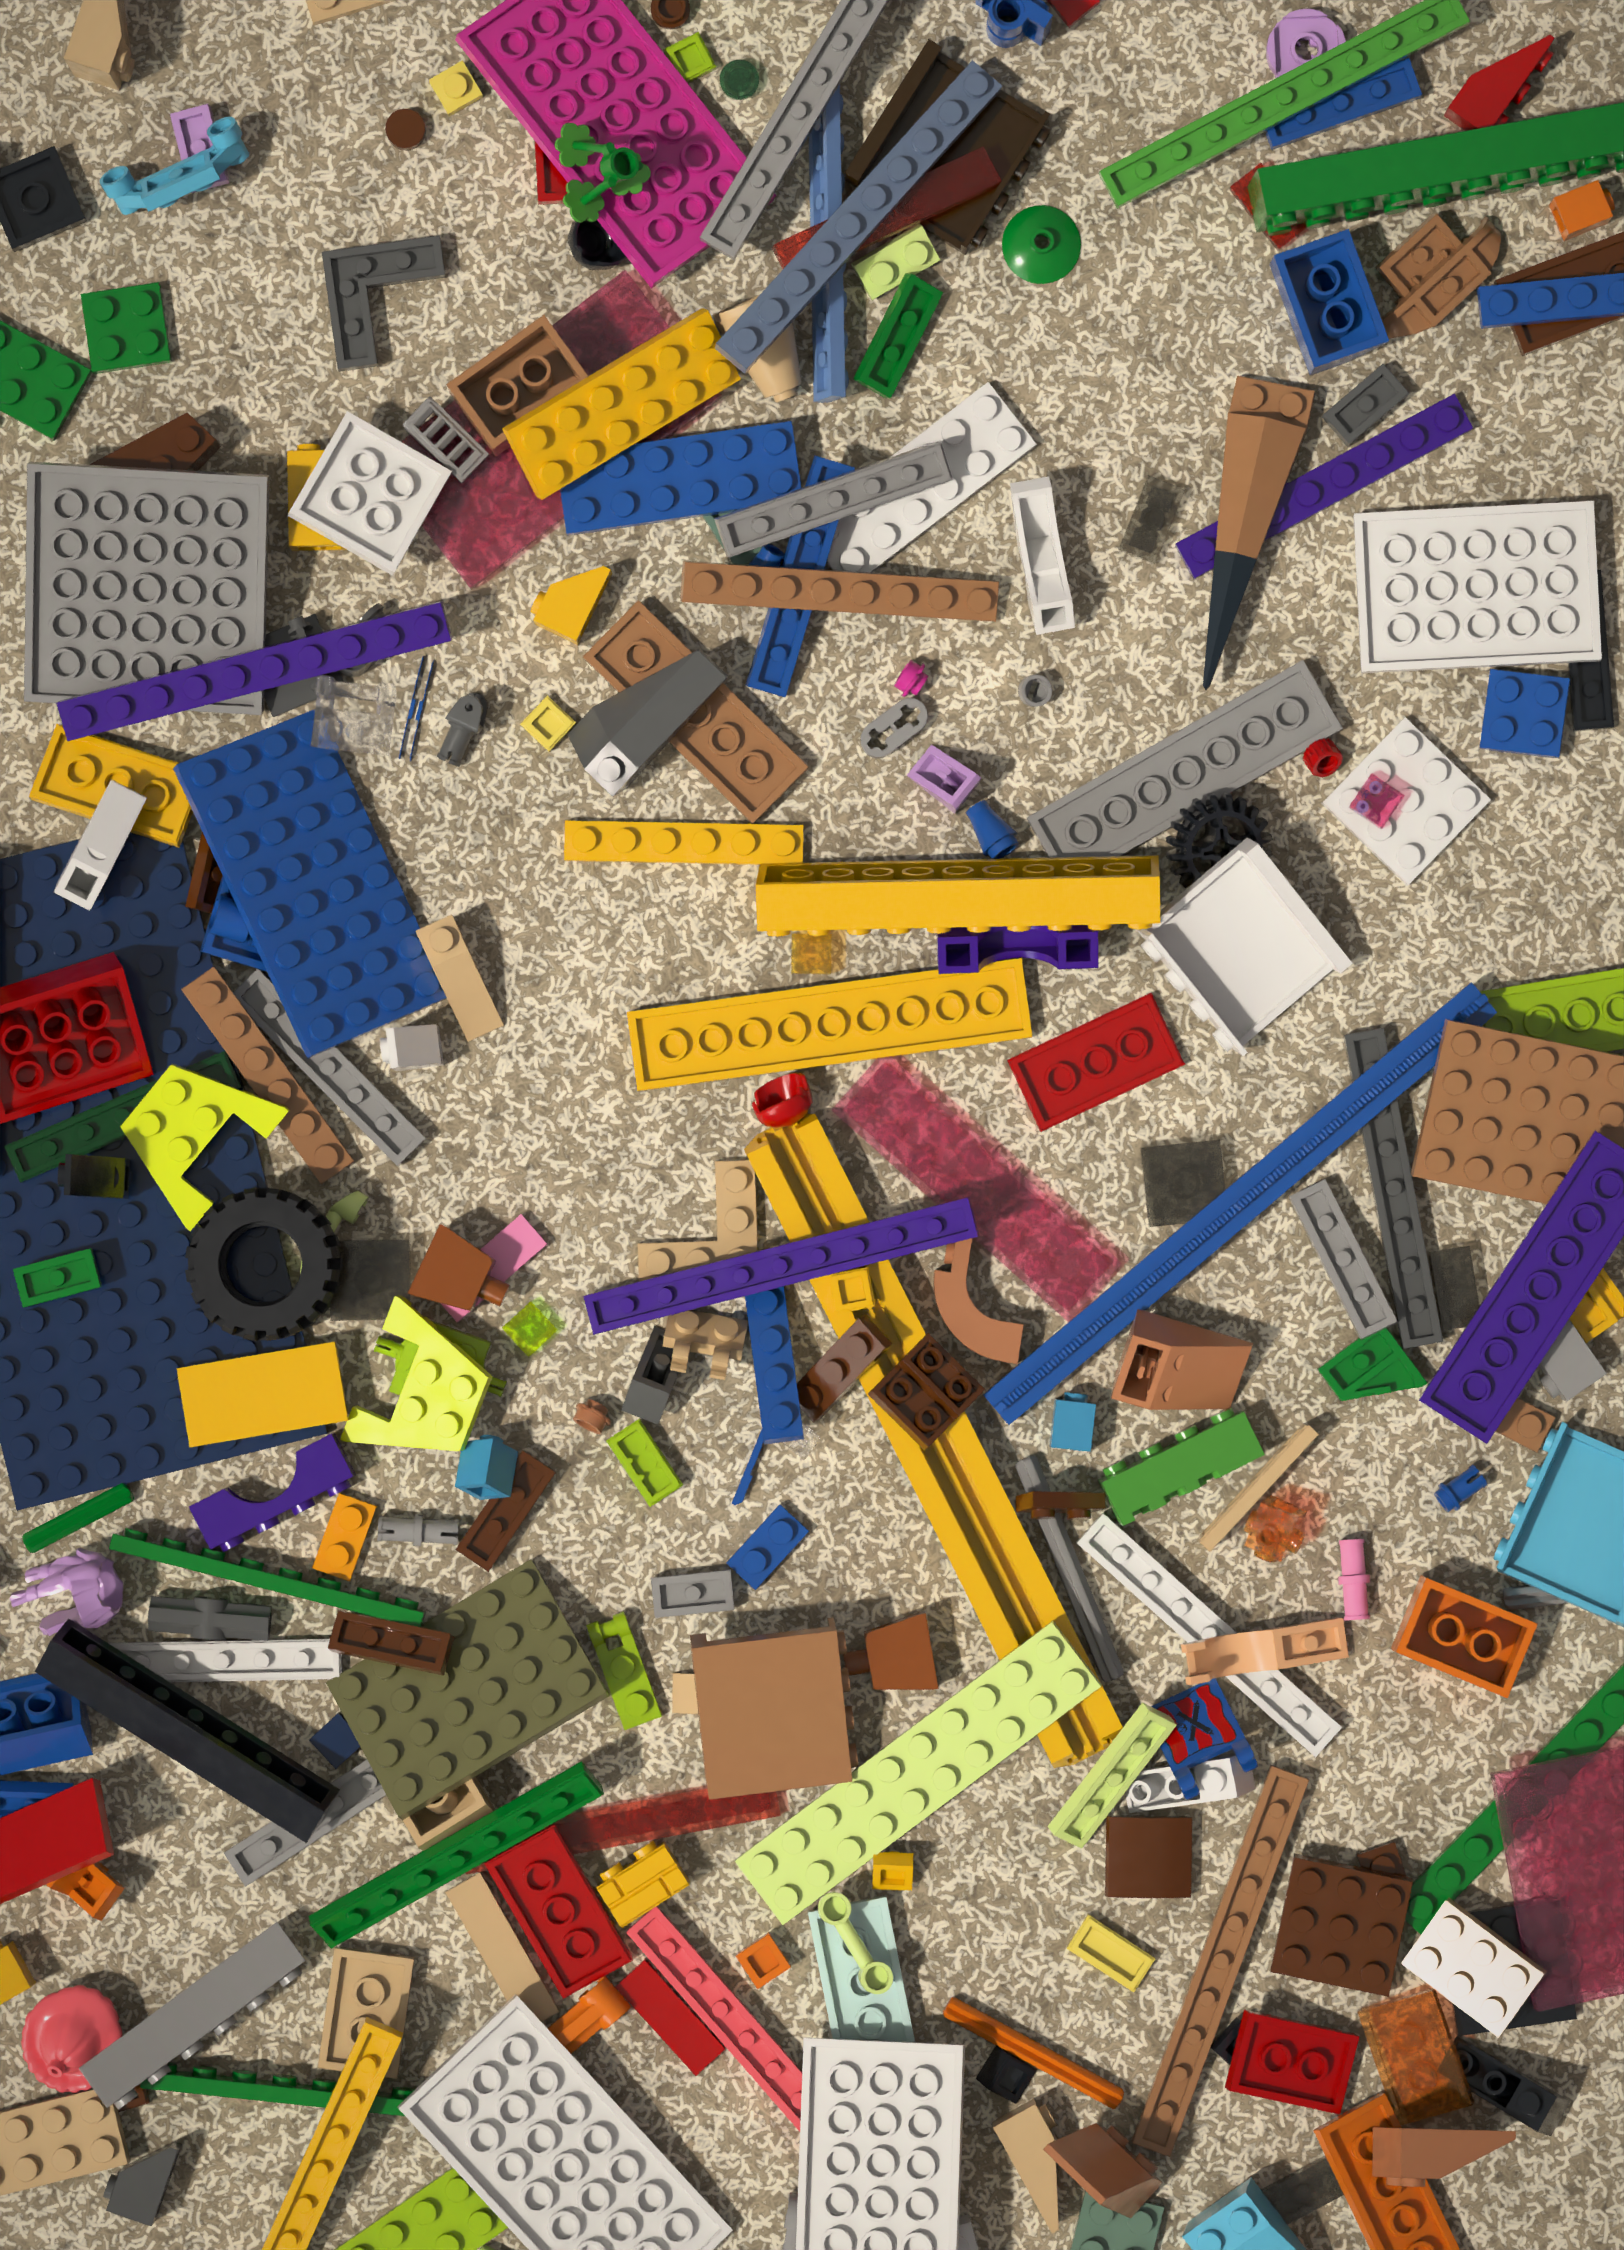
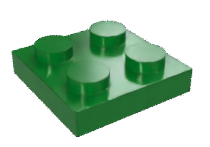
[80,282,172,374]

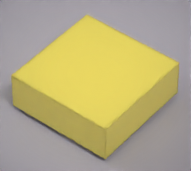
[520,695,577,752]

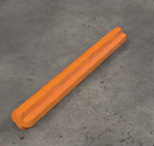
[943,1997,1124,2109]

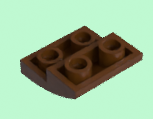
[868,1333,985,1451]
[1105,1815,1192,1898]

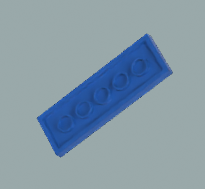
[560,421,801,536]

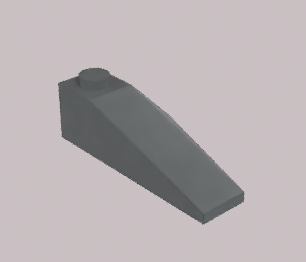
[568,649,729,796]

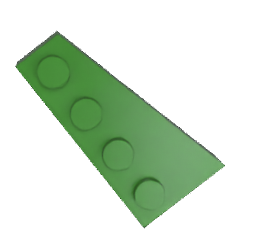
[1098,1407,1265,1526]

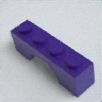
[936,925,1099,974]
[189,1433,356,1552]

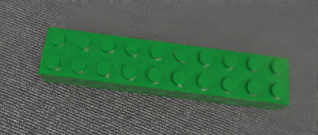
[1247,102,1624,236]

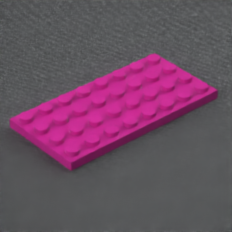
[455,0,776,289]

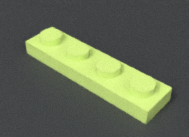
[1047,1702,1177,1849]

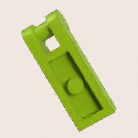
[586,1611,662,1730]

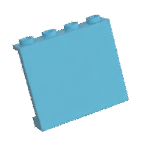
[1493,1422,1624,1627]

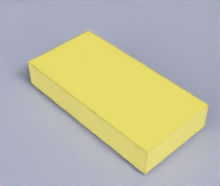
[1066,1914,1156,1992]

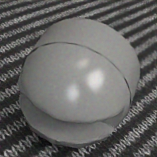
[1018,675,1052,707]

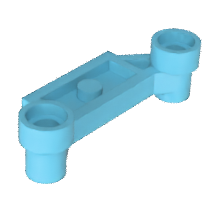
[100,117,249,215]

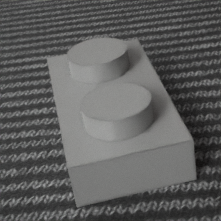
[651,1569,735,1618]

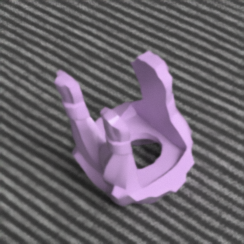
[10,1548,123,1636]

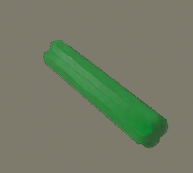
[22,1483,134,1553]

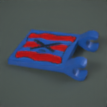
[1151,1678,1258,1800]

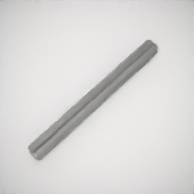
[1015,1456,1124,1682]

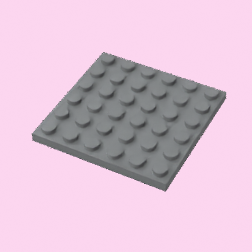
[24,461,270,715]

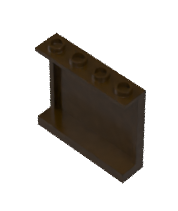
[845,39,1052,255]

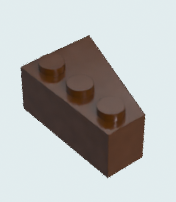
[90,413,221,471]

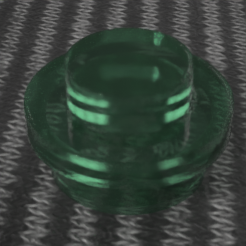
[720,60,759,100]

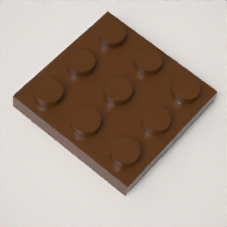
[1270,1853,1413,1997]

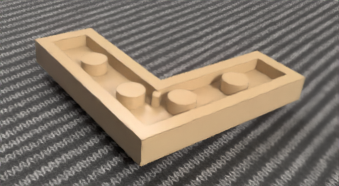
[638,1160,758,1281]

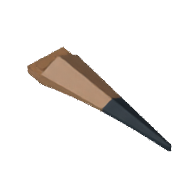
[1203,376,1315,690]

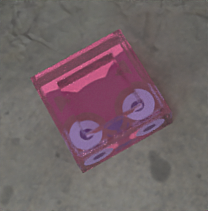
[1348,773,1405,829]

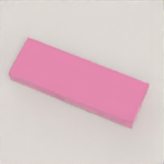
[440,1214,547,1323]

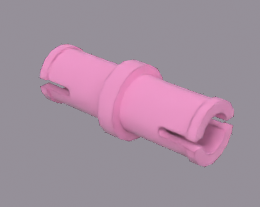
[1338,1539,1370,1621]

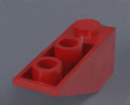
[1444,35,1555,131]

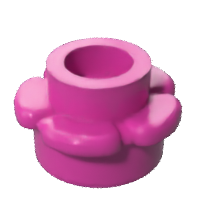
[894,659,928,697]

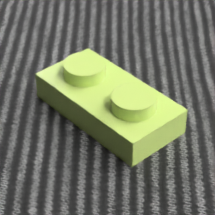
[851,224,940,300]

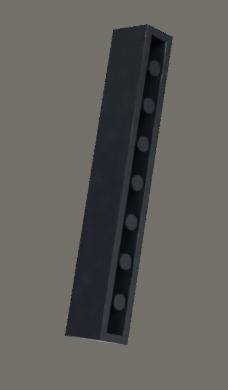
[35,1618,340,1843]

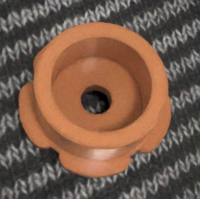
[573,1399,611,1434]

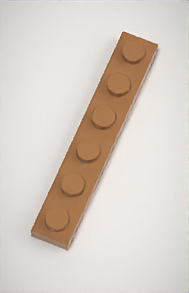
[181,966,354,1184]

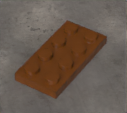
[1494,232,1624,356]

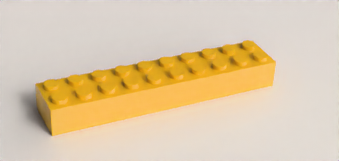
[756,855,1160,937]

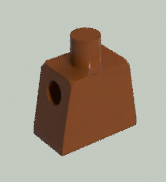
[408,1224,510,1311]
[843,1611,939,1690]

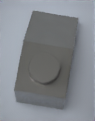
[621,1326,679,1424]
[103,2142,182,2226]

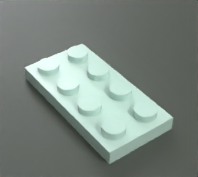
[808,1895,915,2042]

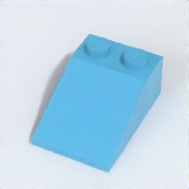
[1182,2177,1306,2250]

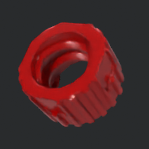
[1303,738,1343,778]

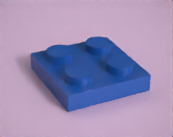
[1480,669,1570,759]

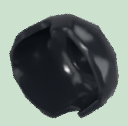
[567,219,627,270]

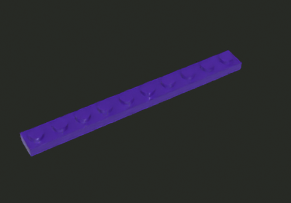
[56,601,452,741]
[583,1197,980,1335]

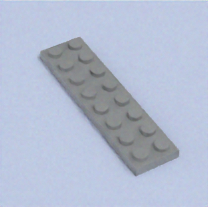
[1026,660,1343,858]

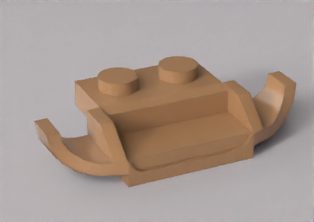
[1375,213,1501,338]

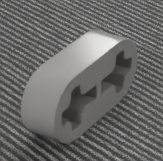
[860,698,928,759]

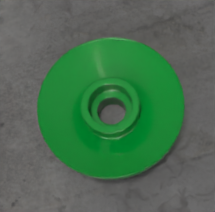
[1002,205,1081,284]

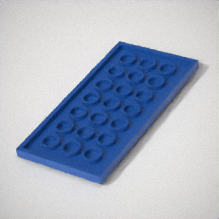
[173,708,447,1059]

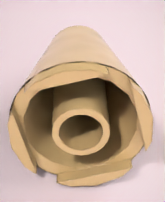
[712,295,802,403]

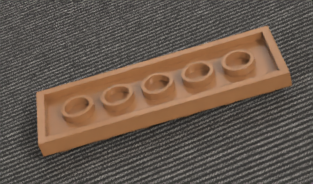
[583,600,809,824]

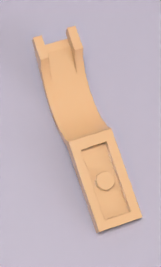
[1181,1618,1349,1685]

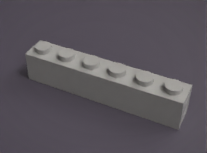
[79,1922,305,2110]

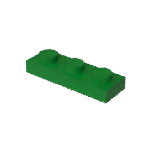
[853,273,943,399]

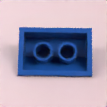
[1270,229,1389,376]
[0,1673,93,1775]

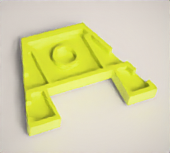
[120,1064,290,1232]
[340,1295,493,1452]

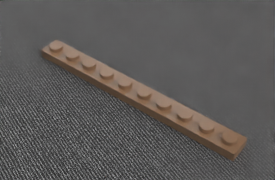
[1131,1764,1309,2157]

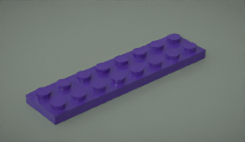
[1419,1130,1624,1444]

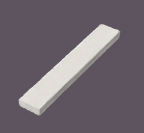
[109,1638,343,1682]

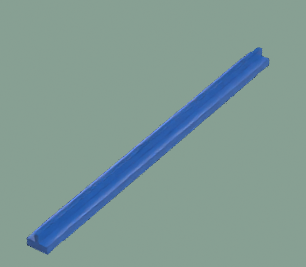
[983,982,1497,1425]

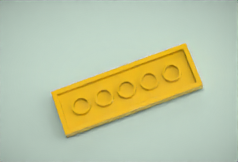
[502,308,741,500]

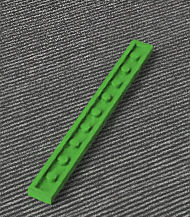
[1099,0,1470,209]

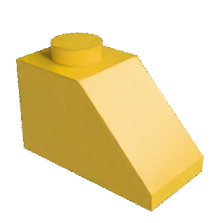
[530,566,612,645]

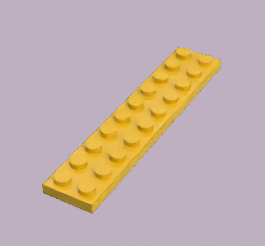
[627,958,1032,1091]

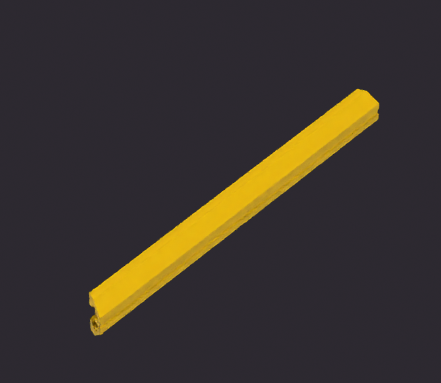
[744,1114,1123,1768]

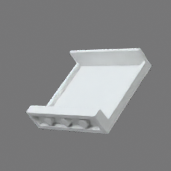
[1137,838,1353,1056]

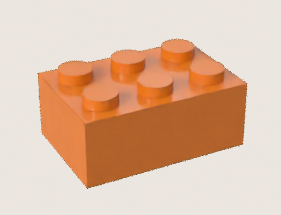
[1391,1575,1538,1698]

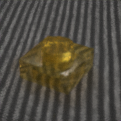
[791,934,832,975]

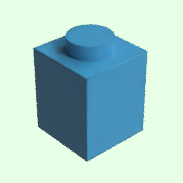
[1049,1392,1096,1452]
[455,1435,518,1500]

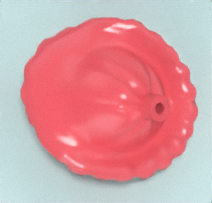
[21,1985,122,2093]

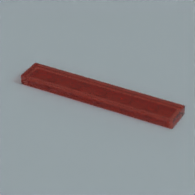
[772,146,1001,269]

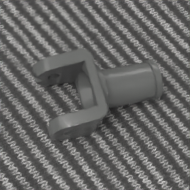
[437,692,488,767]

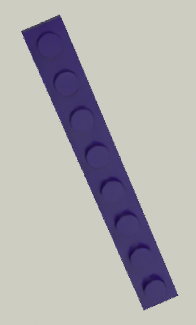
[1175,393,1473,580]

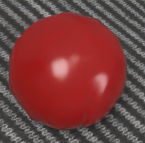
[752,1073,813,1128]

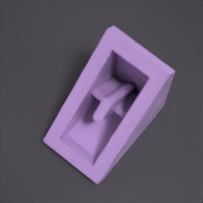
[907,744,981,814]

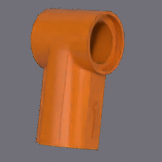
[547,1976,631,2054]

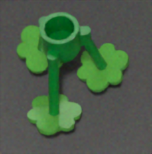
[555,122,651,222]

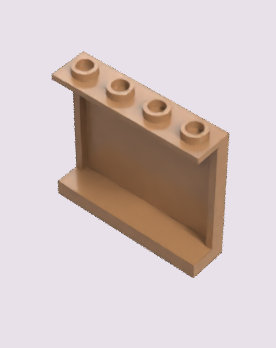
[690,1617,858,1800]

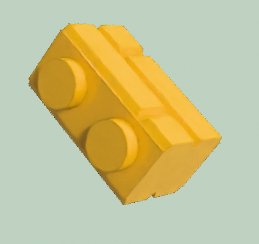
[596,1840,690,1928]

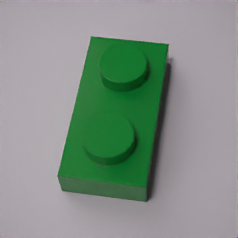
[13,1248,103,1308]

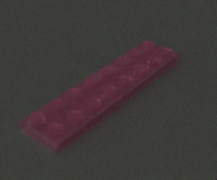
[831,1057,1122,1322]

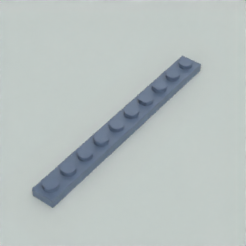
[715,60,1002,374]

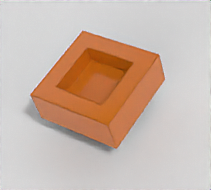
[735,1932,791,1989]

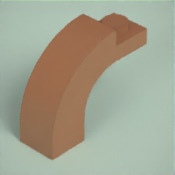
[933,1238,1024,1364]

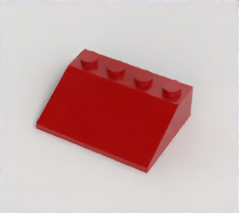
[0,952,154,1124]

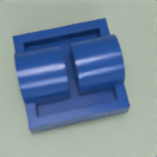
[975,0,1053,48]
[200,876,267,972]

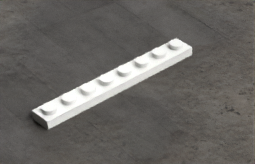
[1076,1513,1342,1757]

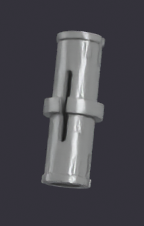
[377,1514,459,1546]

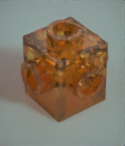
[1244,1495,1307,1562]

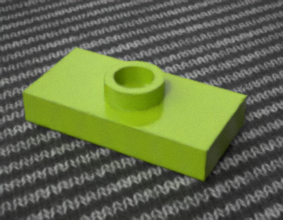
[606,1418,683,1507]

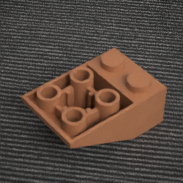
[1111,1309,1253,1410]

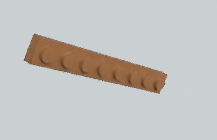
[680,561,999,622]

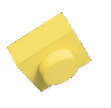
[429,60,483,117]

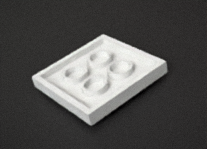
[288,411,452,576]
[1321,717,1491,886]

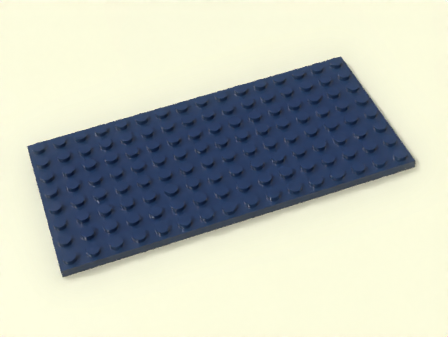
[0,832,328,1511]

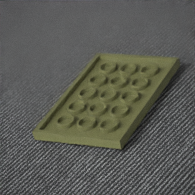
[326,1559,610,1821]

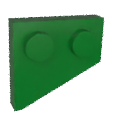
[1316,1328,1427,1401]

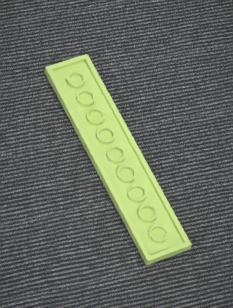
[735,1621,1102,1925]

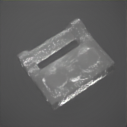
[311,675,396,755]

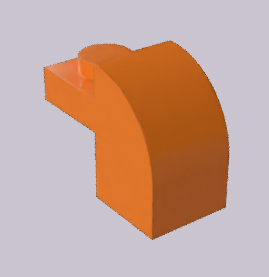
[46,1862,125,1921]

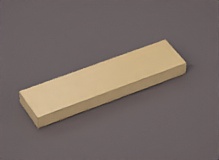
[1198,1424,1319,1552]
[445,1871,560,2022]

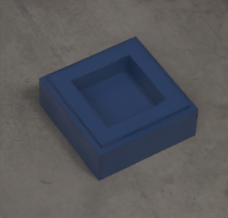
[309,1712,360,1769]

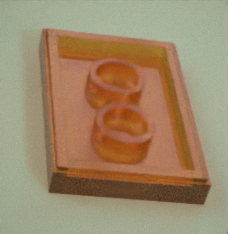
[1358,1988,1474,2125]

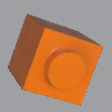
[1549,180,1615,241]

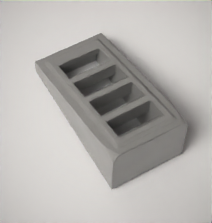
[403,396,489,483]

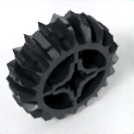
[1166,792,1273,888]

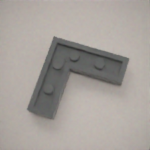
[322,235,446,372]

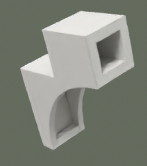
[1010,476,1075,635]

